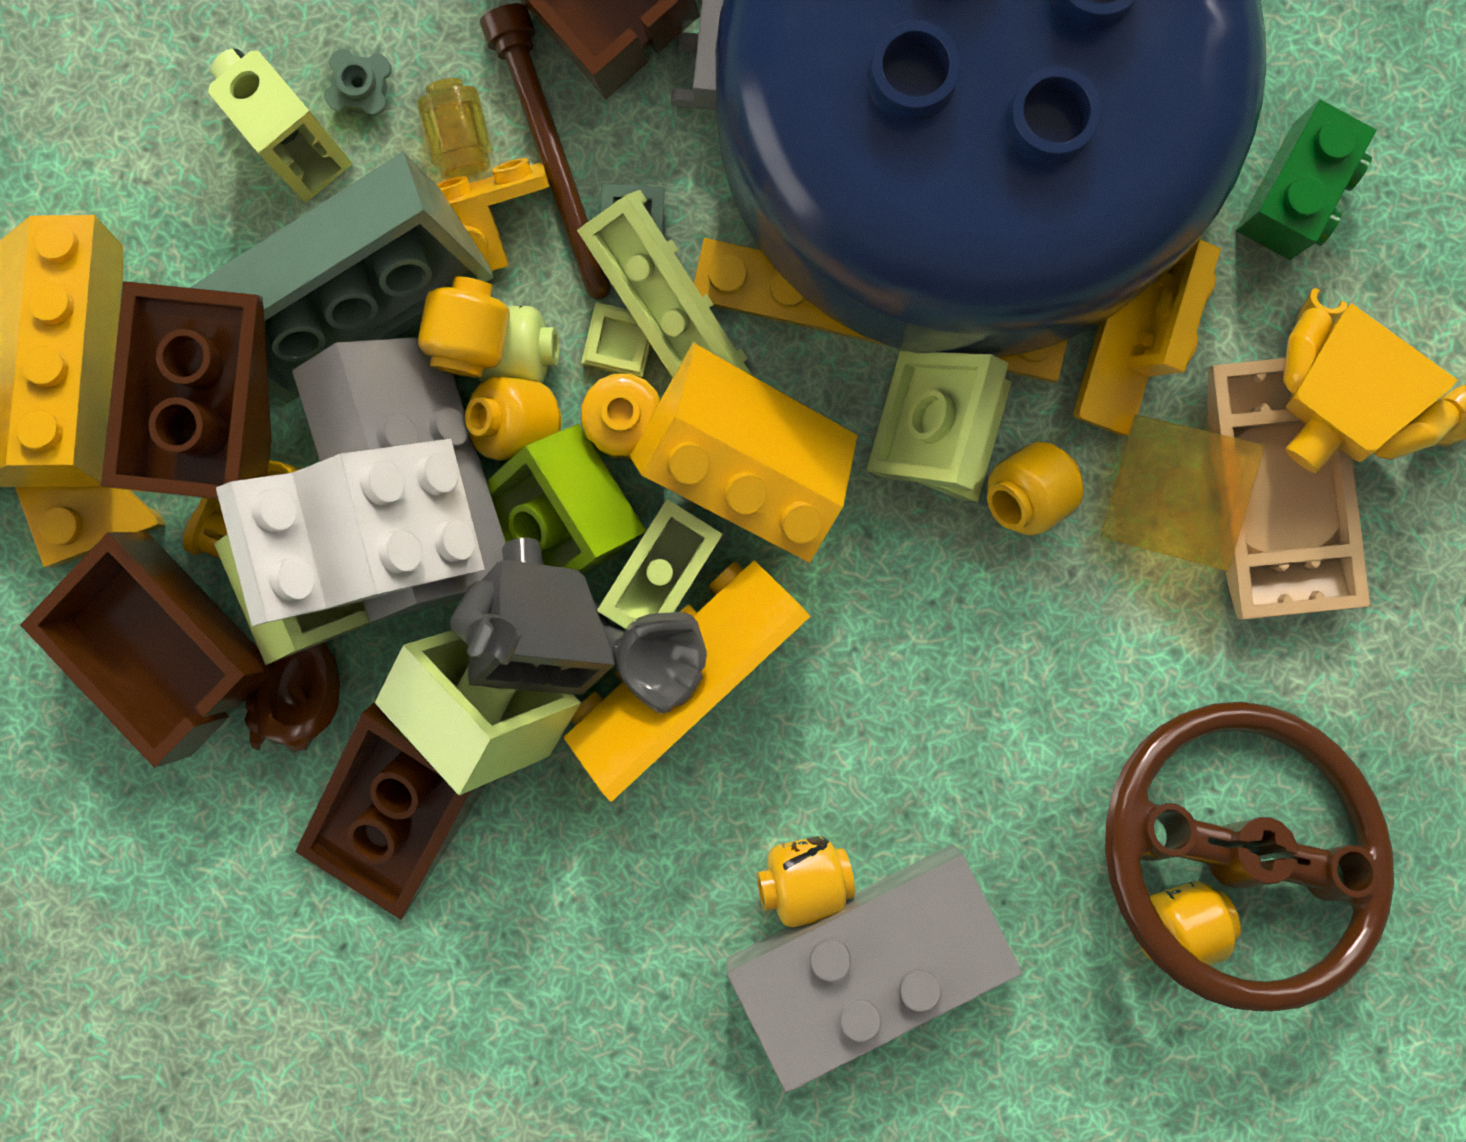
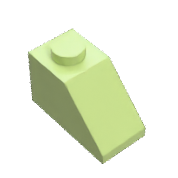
[597,499,723,629]

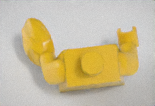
[1283,288,1466,473]

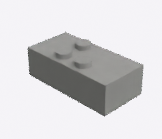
[292,337,506,623]
[726,844,1023,1093]

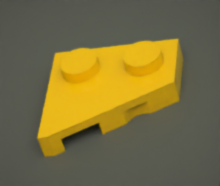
[15,486,166,568]

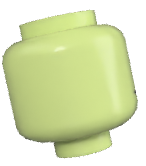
[478,306,560,383]

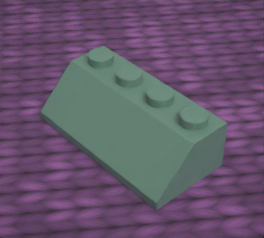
[190,152,494,404]

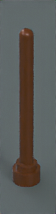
[480,3,610,300]

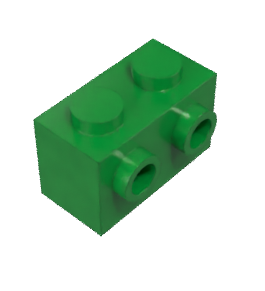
[1235,99,1377,260]

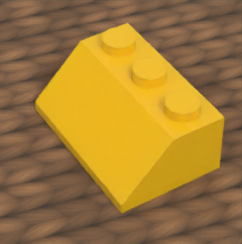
[629,342,858,563]

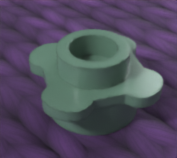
[324,49,392,116]

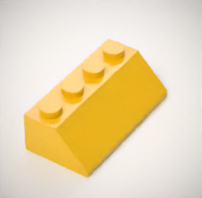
[0,215,123,487]
[563,560,811,802]

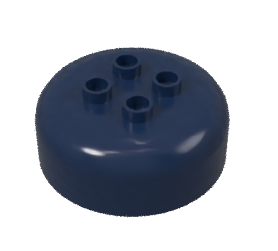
[715,0,1267,357]

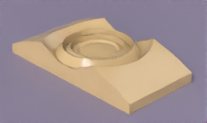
[1207,358,1370,620]

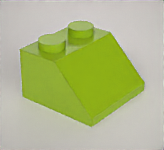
[487,424,646,575]

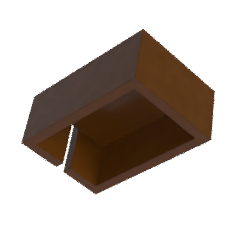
[520,0,700,99]
[20,532,277,768]

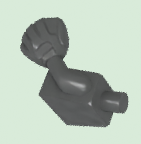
[450,538,707,714]

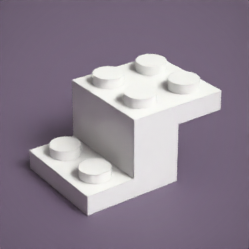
[216,439,485,626]

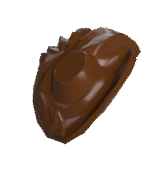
[244,642,340,753]

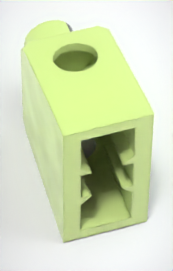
[208,49,353,203]

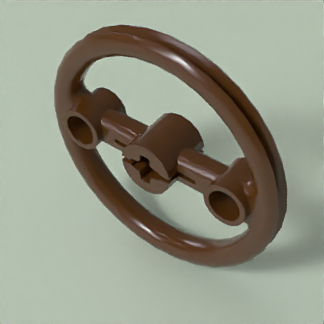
[1105,702,1394,1012]

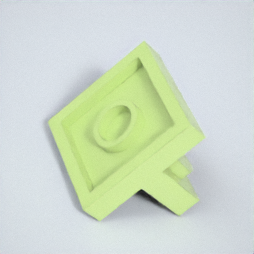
[866,351,1012,502]

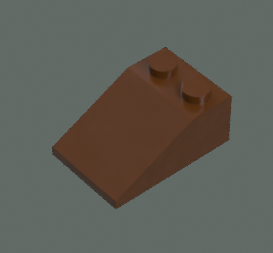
[101,281,272,500]
[295,702,487,920]

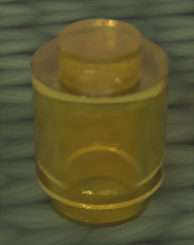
[416,78,493,179]

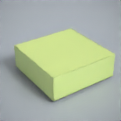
[581,302,651,379]

